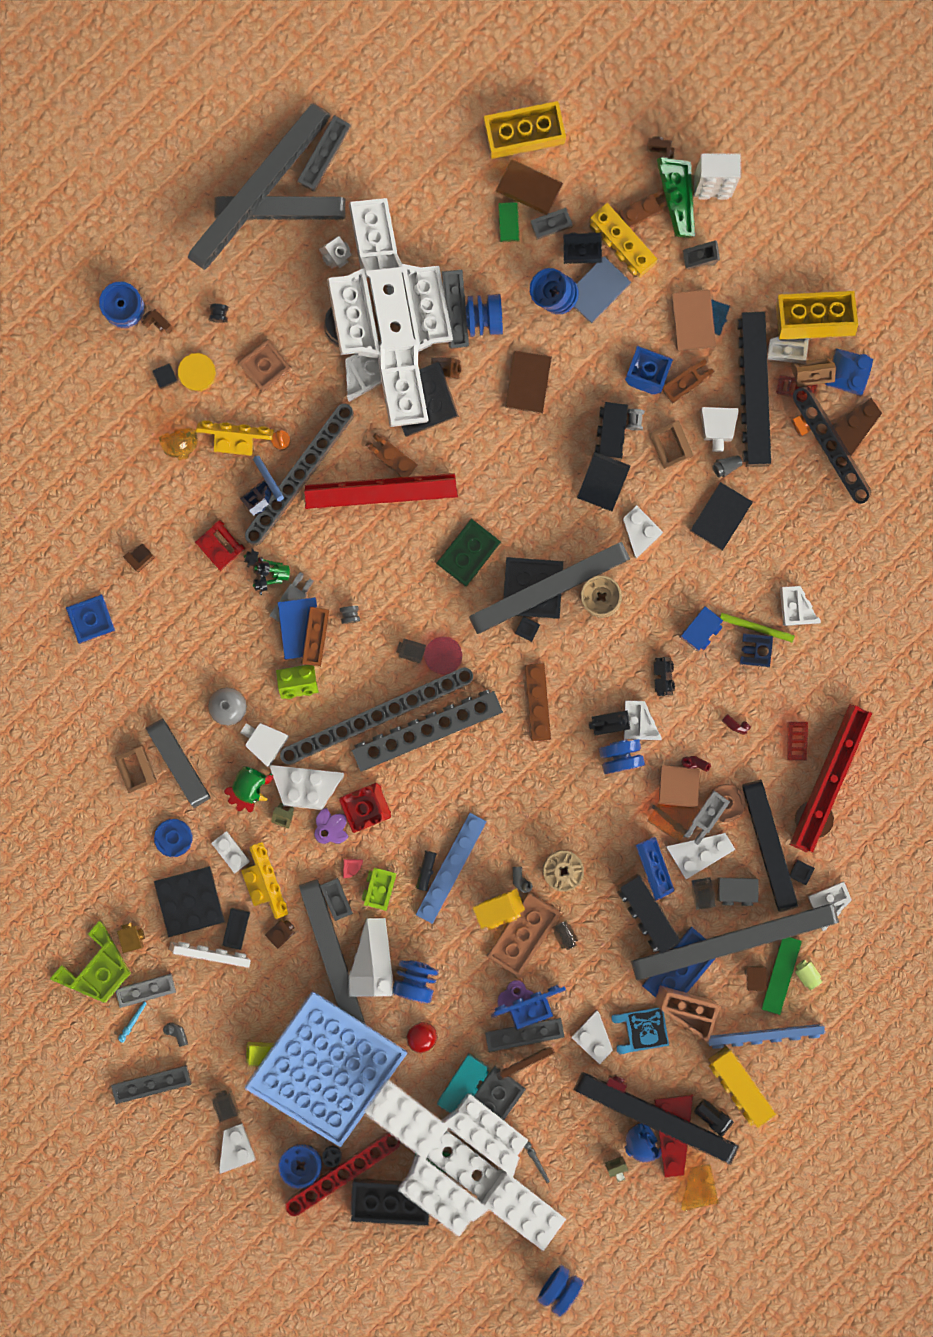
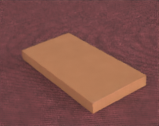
[487,892,561,978]

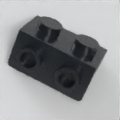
[563,232,602,264]

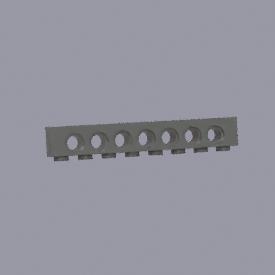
[352,689,503,772]

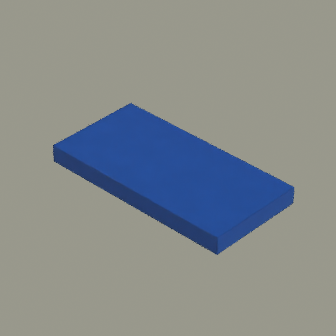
[642,927,716,997]

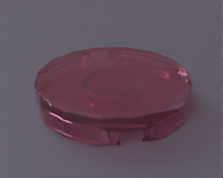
[424,637,463,675]

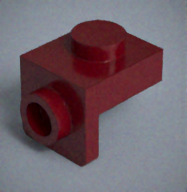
[606,1075,627,1093]

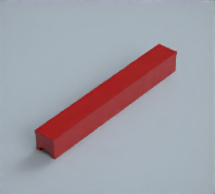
[304,473,458,509]
[789,704,872,853]

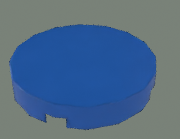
[154,819,193,857]

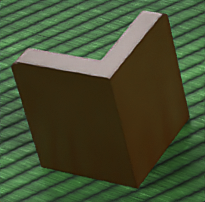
[123,544,155,573]
[745,966,766,991]

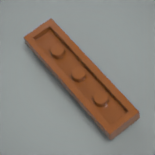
[525,663,551,741]

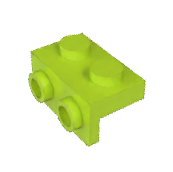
[276,665,319,699]
[362,867,397,911]

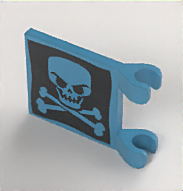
[611,1008,669,1054]

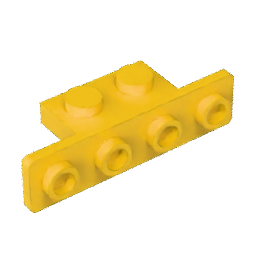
[196,420,274,456]
[241,842,288,919]

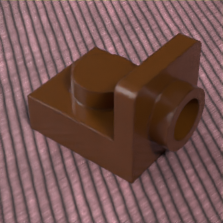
[142,309,174,334]
[431,358,462,379]
[265,919,295,949]

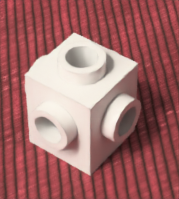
[319,236,352,268]

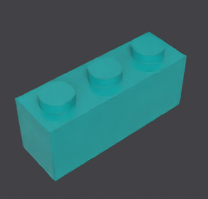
[437,1053,489,1113]

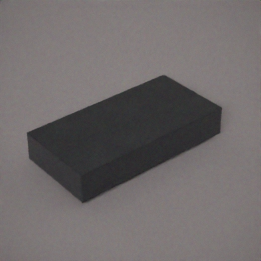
[222,908,250,950]

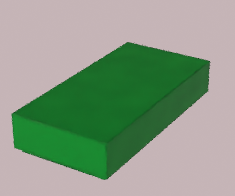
[499,202,519,242]

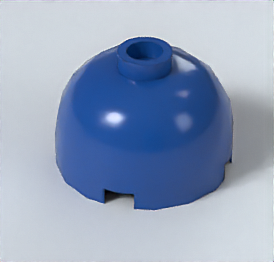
[625,1122,661,1162]

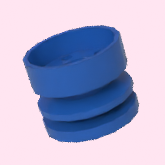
[529,268,579,314]
[466,294,503,337]
[393,960,439,1003]
[279,1144,322,1188]

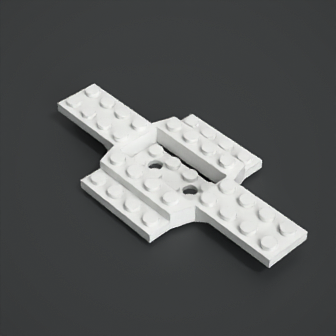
[327,198,453,427]
[363,1080,566,1251]

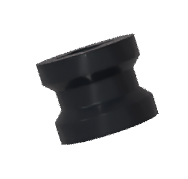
[208,304,229,323]
[322,1145,342,1167]

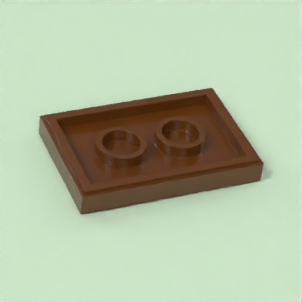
[496,160,563,216]
[505,351,552,414]
[496,1046,555,1080]

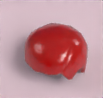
[406,1022,438,1053]

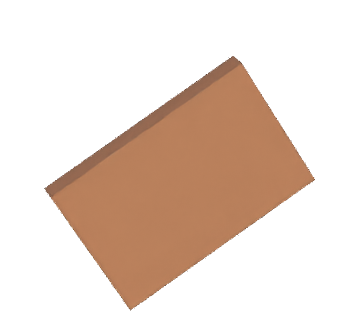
[672,289,716,351]

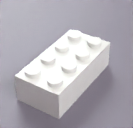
[694,154,741,200]

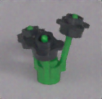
[244,548,290,595]

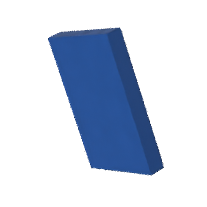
[277,597,317,659]
[636,837,674,900]

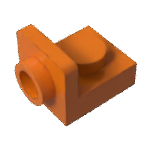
[791,412,811,437]

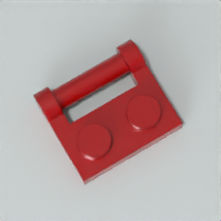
[195,520,246,571]

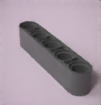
[146,718,211,808]

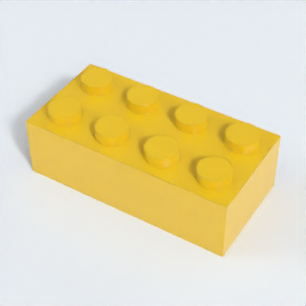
[484,101,566,159]
[776,291,858,340]
[708,1046,777,1128]

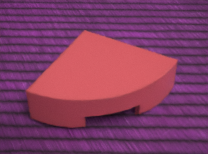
[343,859,363,878]

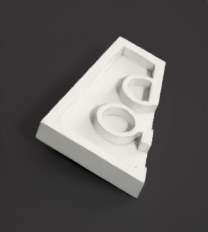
[666,833,735,879]

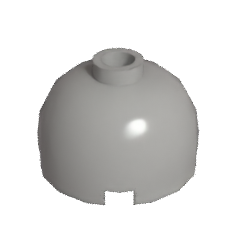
[208,687,247,726]

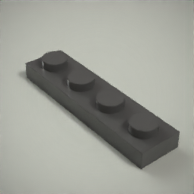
[298,115,351,192]
[442,269,469,349]
[485,1018,565,1052]
[111,1065,192,1104]

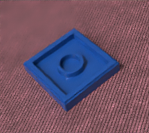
[66,594,116,644]

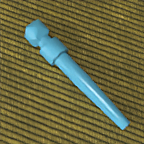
[118,1001,147,1042]

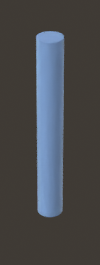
[253,456,284,501]

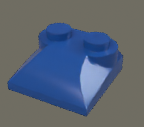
[625,346,673,394]
[825,348,873,396]

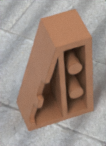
[654,986,720,1042]

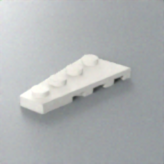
[169,942,251,968]

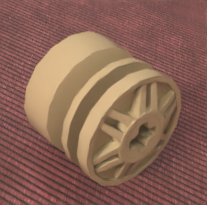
[581,575,622,618]
[543,850,584,892]

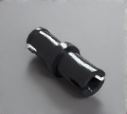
[415,850,437,891]

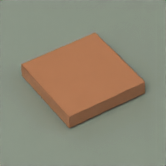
[238,339,292,393]
[659,765,700,808]

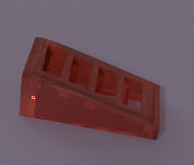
[776,375,819,400]
[787,722,808,761]

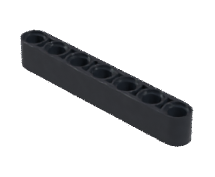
[793,386,871,504]
[742,779,798,913]

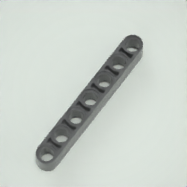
[215,196,346,220]

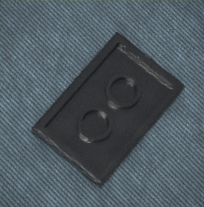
[577,452,631,512]
[690,482,753,551]

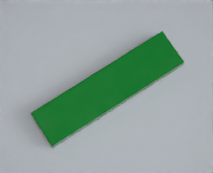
[761,937,802,1015]

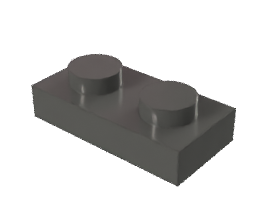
[530,208,573,240]
[320,878,353,921]

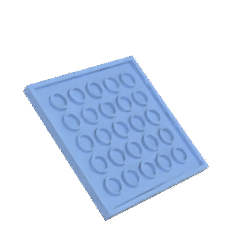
[245,991,407,1147]

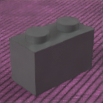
[717,877,759,906]

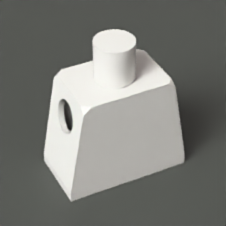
[700,407,739,452]
[240,723,290,767]

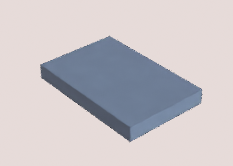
[574,256,631,324]

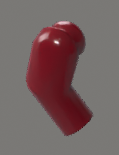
[722,714,751,735]
[681,756,711,772]

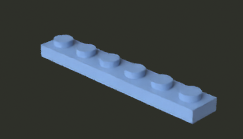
[416,813,487,924]
[707,1024,825,1049]

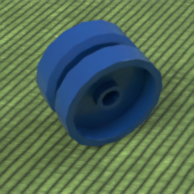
[99,282,145,328]
[598,739,645,774]
[537,1265,584,1317]

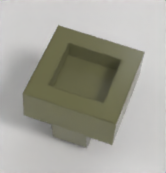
[271,803,294,829]
[605,1156,628,1182]

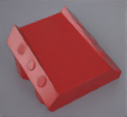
[339,783,391,833]

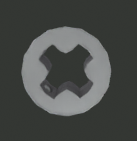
[626,409,645,431]

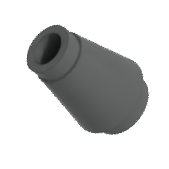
[712,455,742,477]

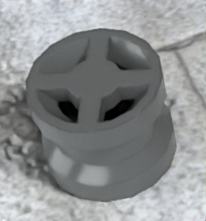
[340,606,360,624]

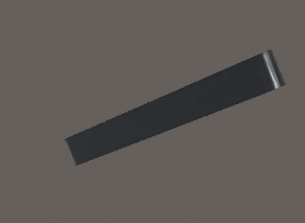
[573,1072,740,1164]

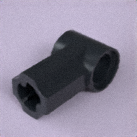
[694,1099,734,1137]

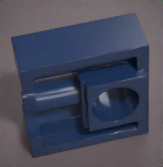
[740,633,773,668]

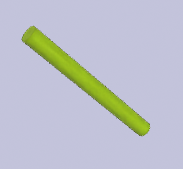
[720,613,795,643]

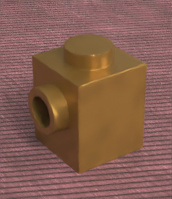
[117,923,145,953]

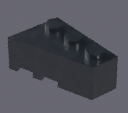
[595,402,628,462]

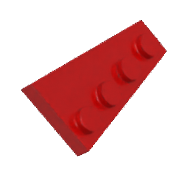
[654,1094,693,1178]

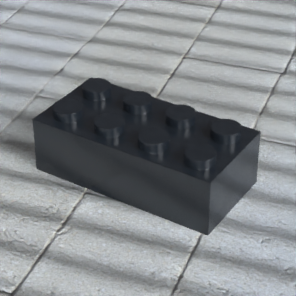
[617,874,681,954]
[350,1178,429,1226]

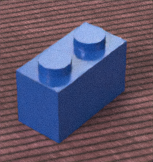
[680,606,723,652]

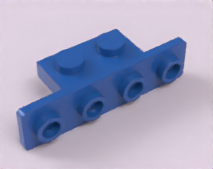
[491,985,566,1030]

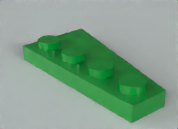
[656,157,695,238]

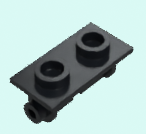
[653,657,675,696]
[589,710,631,736]

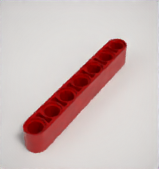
[286,1132,401,1216]

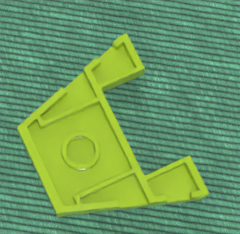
[50,921,131,1003]

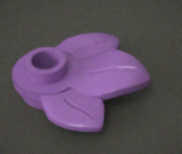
[314,808,349,844]
[498,980,534,1007]

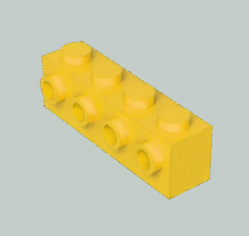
[589,203,658,278]

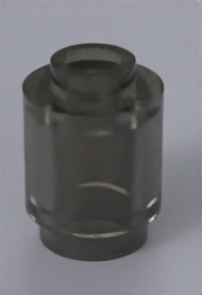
[552,920,578,950]

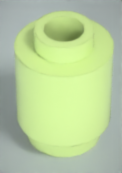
[795,960,822,990]

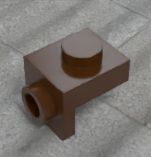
[647,136,674,159]

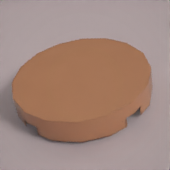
[708,784,746,822]

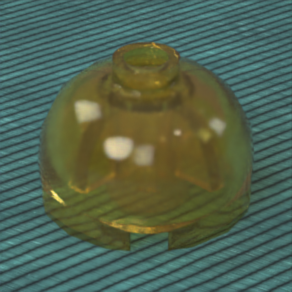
[158,428,198,460]

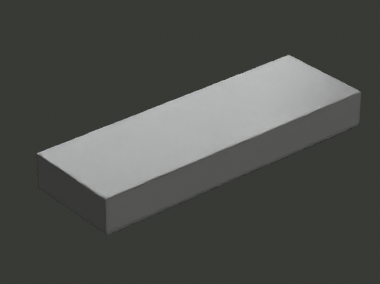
[115,973,176,1008]

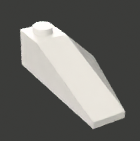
[348,918,393,997]

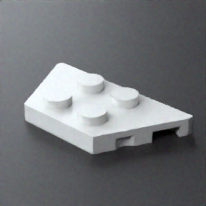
[345,340,382,402]
[270,765,344,810]

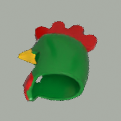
[224,766,274,812]

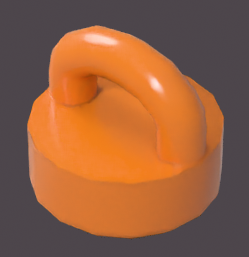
[271,430,291,450]

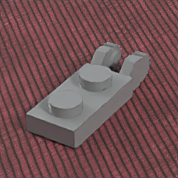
[269,572,314,622]
[684,791,730,845]

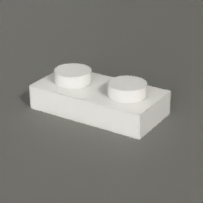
[211,831,250,874]

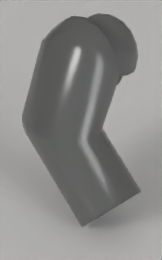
[513,867,533,893]
[163,1023,188,1047]

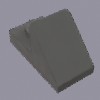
[683,240,720,269]

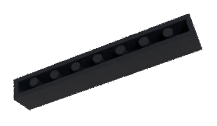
[737,312,771,467]

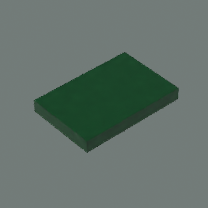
[436,518,501,587]

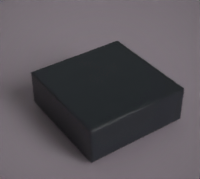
[153,363,178,389]
[515,616,540,642]
[789,860,815,885]

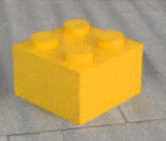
[472,888,525,930]

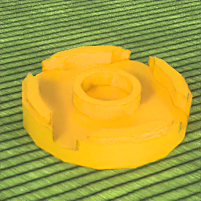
[178,353,216,391]

